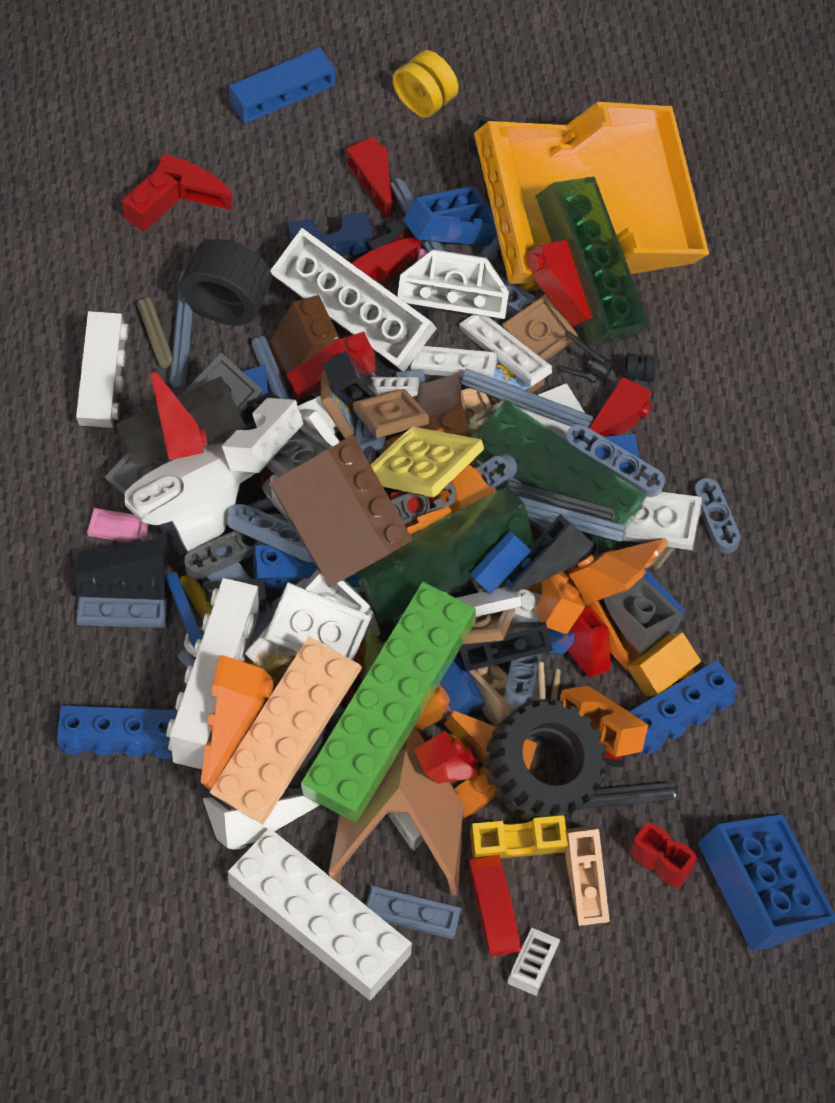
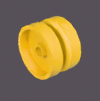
[393,50,459,118]

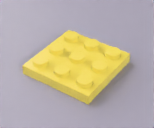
[371,426,484,497]

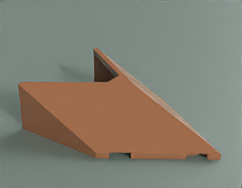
[329,727,464,896]

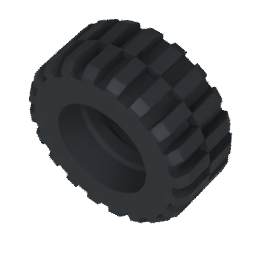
[484,699,607,820]

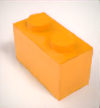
[627,632,701,696]

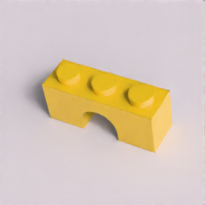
[469,815,568,859]

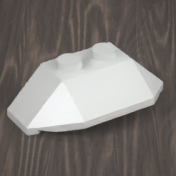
[397,249,509,319]

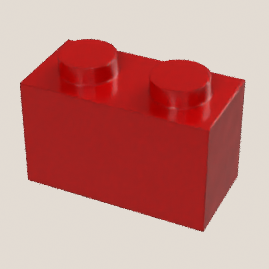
[122,168,179,232]

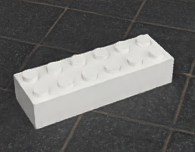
[270,228,437,372]
[167,578,259,769]
[228,828,412,1000]

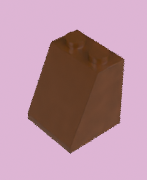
[268,294,339,390]

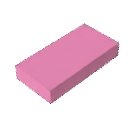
[87,508,150,543]

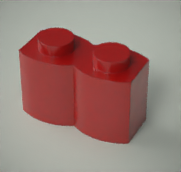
[630,822,697,888]

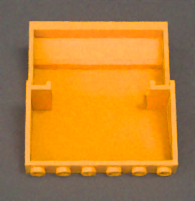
[474,102,709,292]

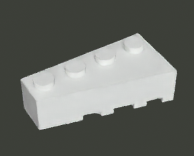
[76,311,128,428]

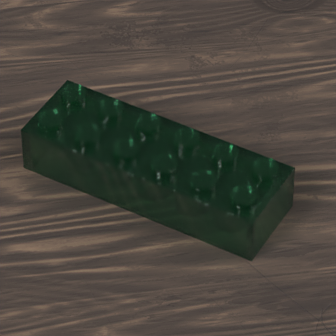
[535,176,650,347]
[475,399,647,551]
[356,486,534,625]

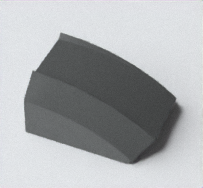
[604,577,684,655]

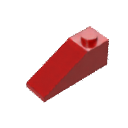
[346,136,392,219]
[526,240,592,327]
[287,331,376,398]
[150,372,208,460]
[589,377,653,437]

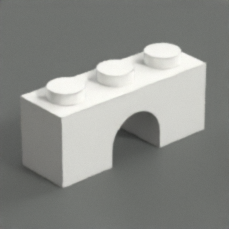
[222,398,303,473]

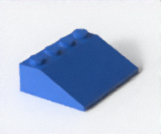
[698,814,835,951]

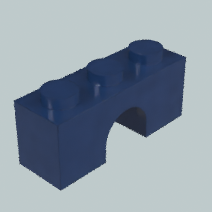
[288,212,373,256]

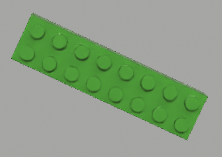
[301,582,476,824]

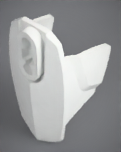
[125,440,255,552]

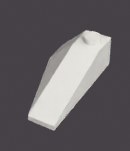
[245,569,371,673]
[203,785,321,850]

